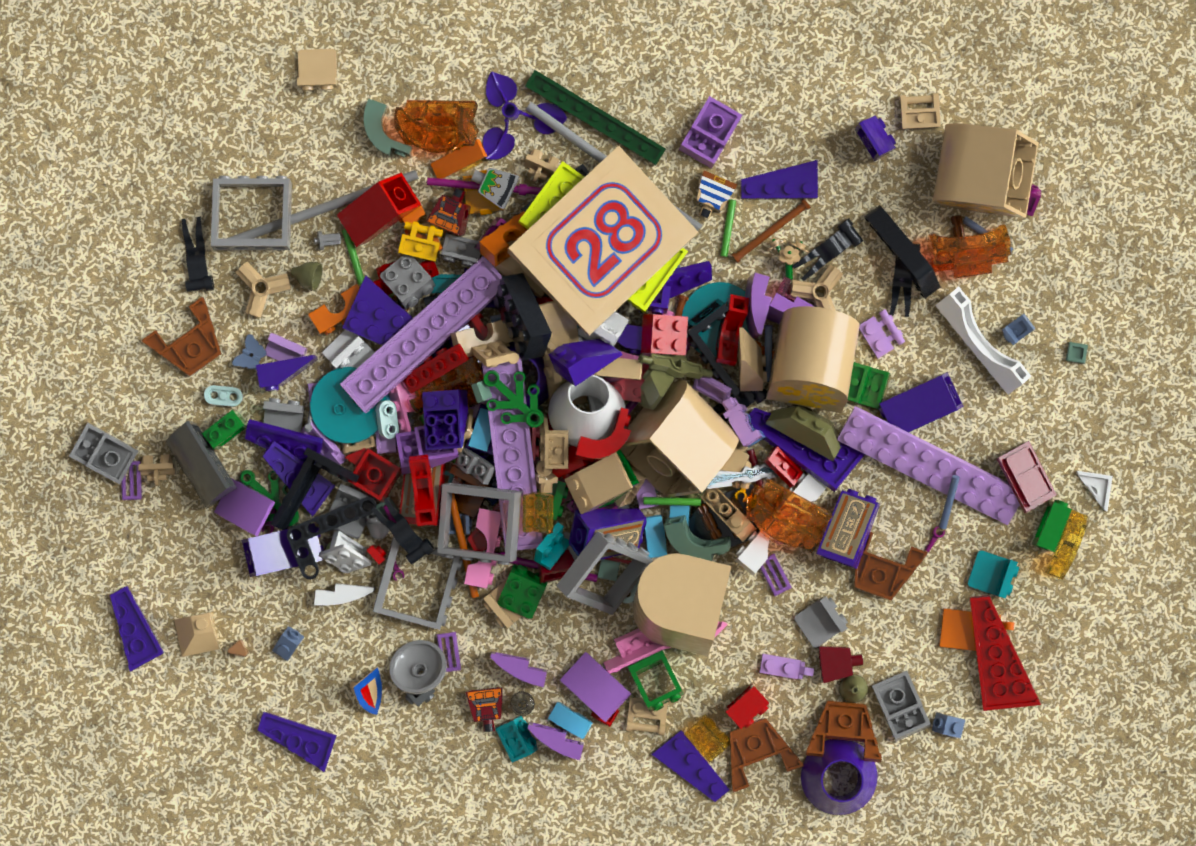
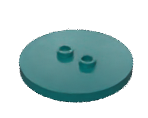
[682,282,750,357]
[310,367,387,444]

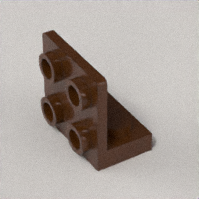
[449,466,492,518]

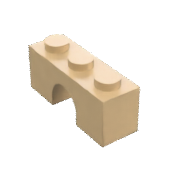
[450,320,513,357]

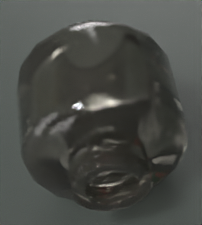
[510,690,535,716]

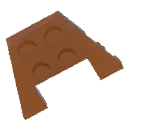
[142,297,222,376]
[855,532,928,601]
[806,701,882,763]
[730,718,803,793]

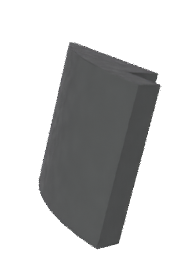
[166,421,237,509]

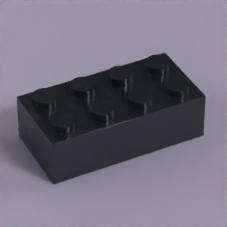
[494,273,552,361]

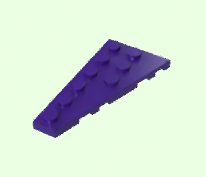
[342,275,449,374]
[749,408,865,492]

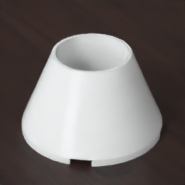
[548,375,626,447]

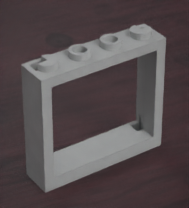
[211,176,292,250]
[437,482,522,565]
[556,531,653,615]
[373,537,463,630]

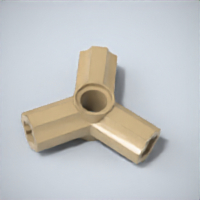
[235,261,291,318]
[789,264,843,311]

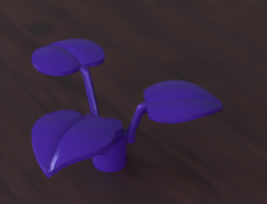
[483,72,567,160]

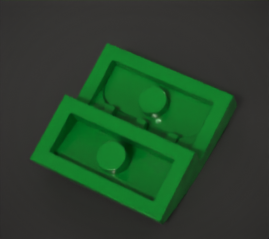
[848,362,890,410]

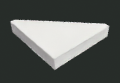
[1076,471,1113,511]

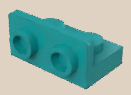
[534,522,570,570]
[495,716,538,763]

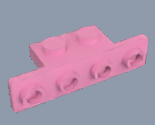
[388,381,423,433]
[604,628,671,674]

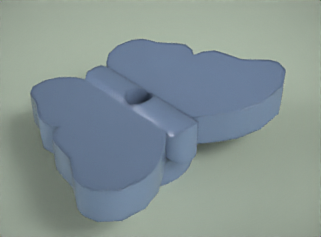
[232,334,267,370]

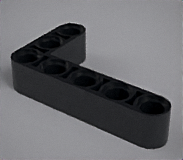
[864,205,941,299]
[287,497,377,580]

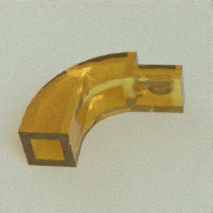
[1045,510,1088,580]

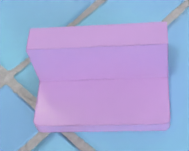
[265,333,308,361]

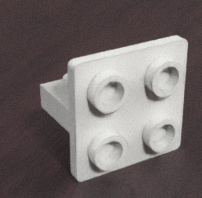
[578,312,629,347]
[322,329,375,369]
[319,531,372,573]

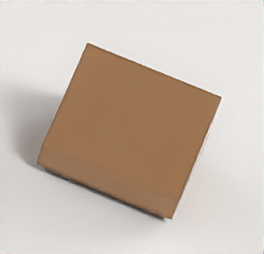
[228,639,249,657]

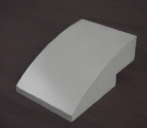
[69,422,138,484]
[872,671,931,742]

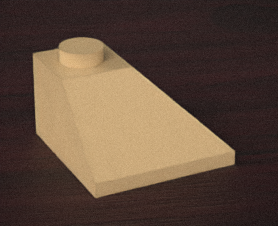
[174,612,220,657]

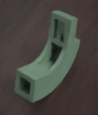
[364,98,413,157]
[664,515,731,561]

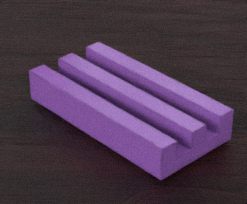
[122,461,142,500]
[760,554,792,596]
[437,632,461,672]

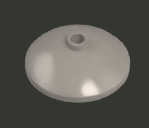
[389,640,447,694]

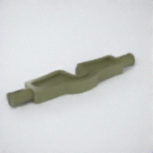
[638,353,713,379]

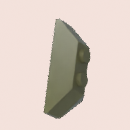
[641,354,687,410]
[766,405,841,461]

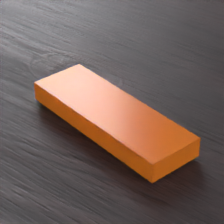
[431,139,487,179]

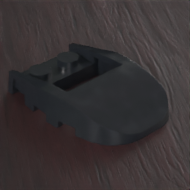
[689,483,768,554]

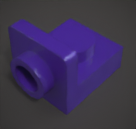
[648,285,671,315]

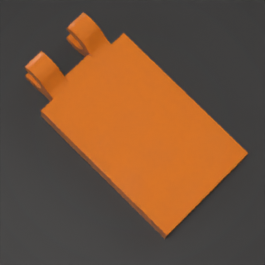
[939,608,1015,651]

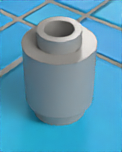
[365,510,389,539]

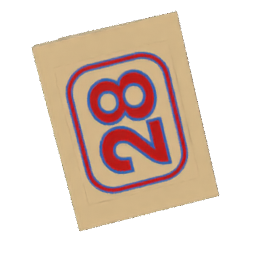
[508,146,698,336]

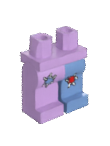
[722,397,766,447]

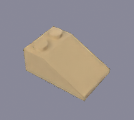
[738,328,767,391]
[565,452,633,514]

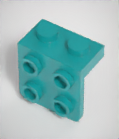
[967,550,1019,599]

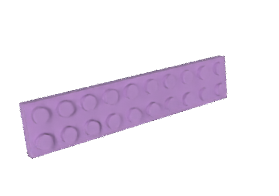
[340,256,502,413]
[482,357,543,550]
[837,406,1020,525]

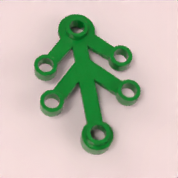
[484,370,544,428]
[240,470,299,526]

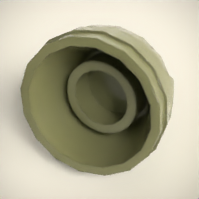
[291,262,323,291]
[839,674,868,703]

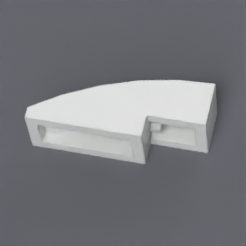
[314,584,375,606]

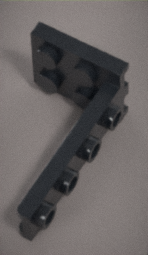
[687,299,740,397]
[271,447,360,530]

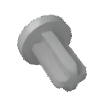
[314,231,341,250]

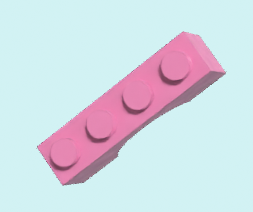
[464,508,502,588]

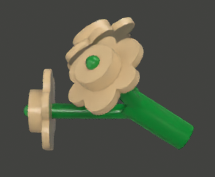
[767,238,809,280]

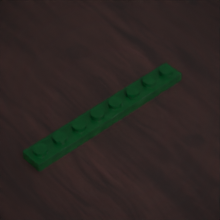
[525,70,666,166]

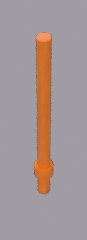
[451,493,479,598]

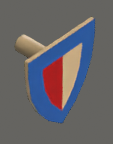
[350,667,382,715]

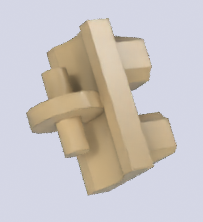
[523,149,559,182]
[138,454,176,486]
[535,461,558,493]

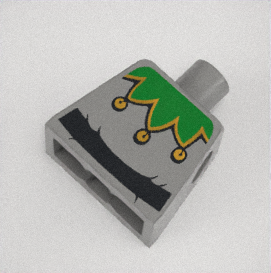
[471,168,520,210]

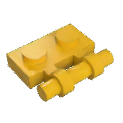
[398,221,443,262]

